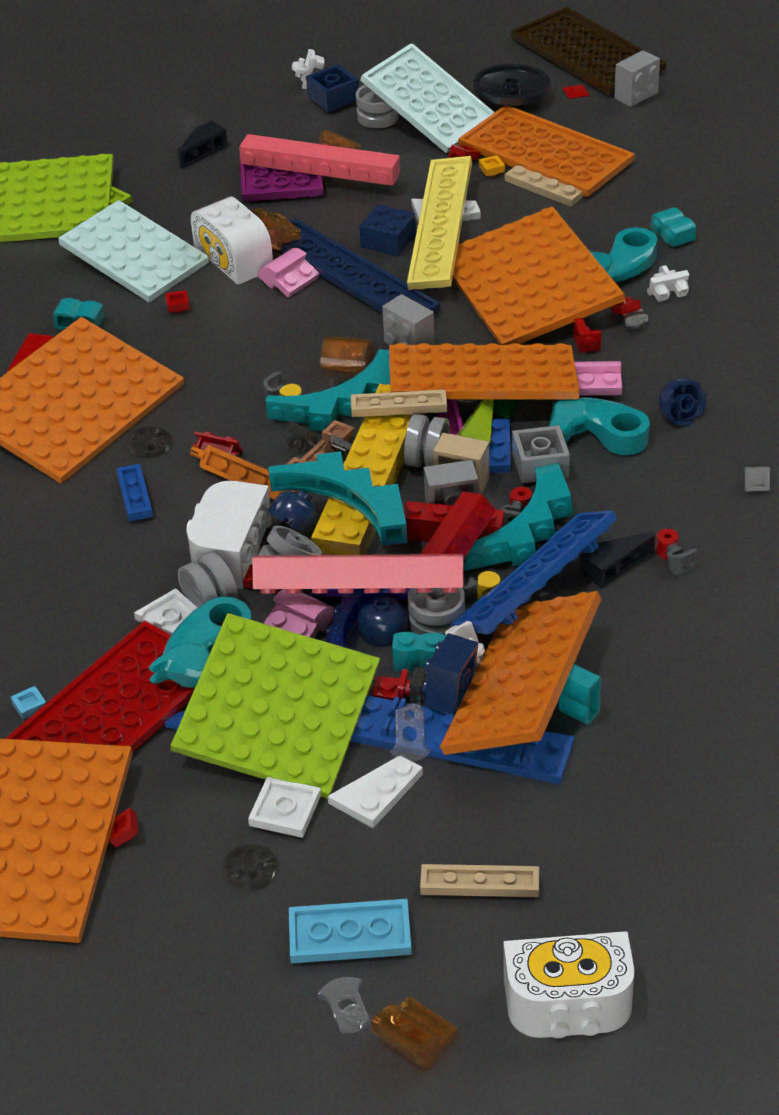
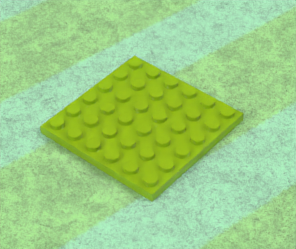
[0,154,114,242]
[171,613,380,799]

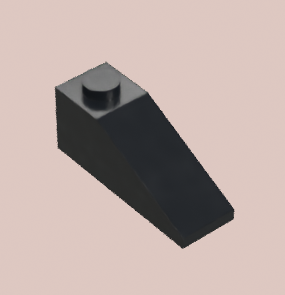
[177,120,228,169]
[580,531,656,589]

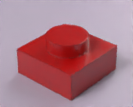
[165,290,190,313]
[611,296,641,315]
[109,808,139,848]

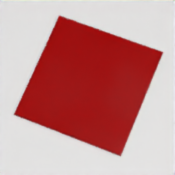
[563,85,589,99]

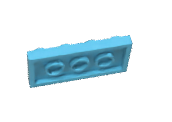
[289,899,412,963]

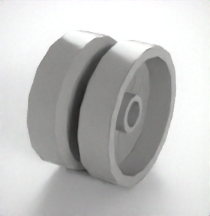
[356,85,399,128]
[404,414,450,468]
[257,526,322,556]
[177,552,238,608]
[408,588,465,635]

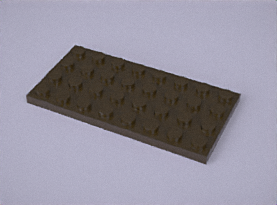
[511,7,666,95]

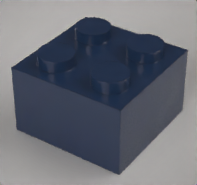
[306,64,359,112]
[359,205,416,256]
[422,633,479,716]

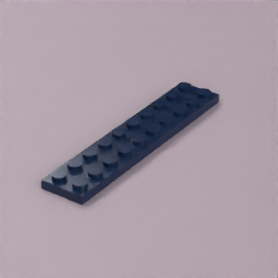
[269,218,441,314]

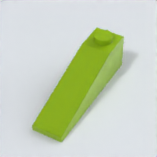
[457,399,494,443]

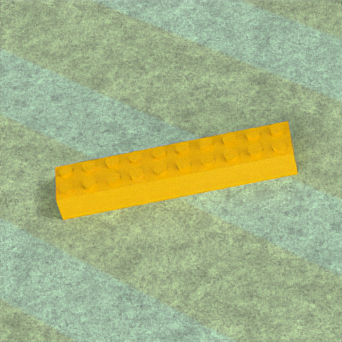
[311,384,424,555]

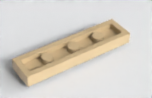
[505,165,583,207]
[351,390,447,417]
[420,864,539,897]

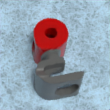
[500,487,532,526]
[656,529,697,575]

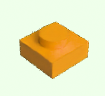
[479,155,505,176]

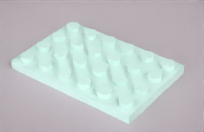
[360,43,495,153]
[59,200,209,303]

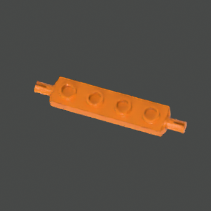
[190,445,299,499]

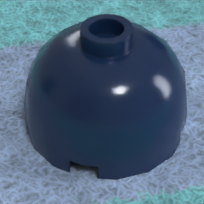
[658,378,706,426]
[268,490,318,536]
[357,596,409,647]

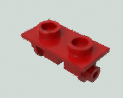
[192,432,244,457]

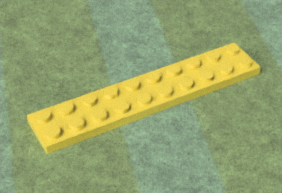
[407,156,472,290]

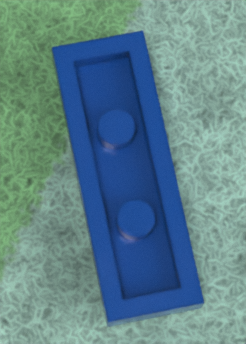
[489,419,511,473]
[116,464,153,521]

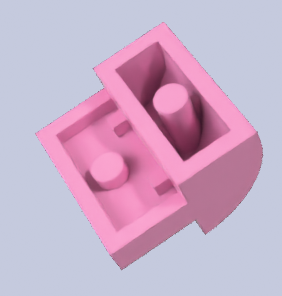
[257,248,320,298]
[574,361,622,396]
[263,589,337,638]

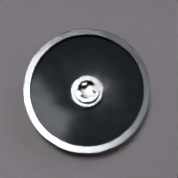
[474,64,551,106]

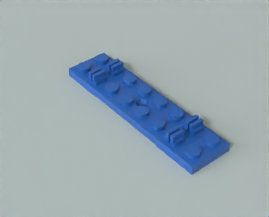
[450,510,617,635]
[351,696,574,785]

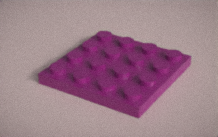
[239,151,324,202]

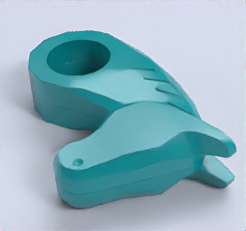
[590,227,658,283]
[548,398,650,455]
[149,597,251,689]

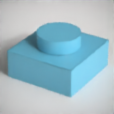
[11,686,46,720]

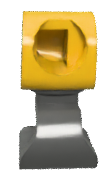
[263,371,302,400]
[462,571,500,600]

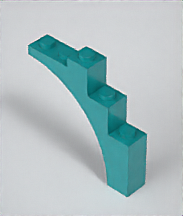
[265,349,390,432]
[268,452,407,546]
[464,463,574,571]

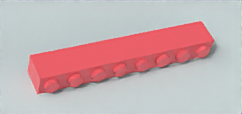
[239,134,400,186]
[252,554,464,594]

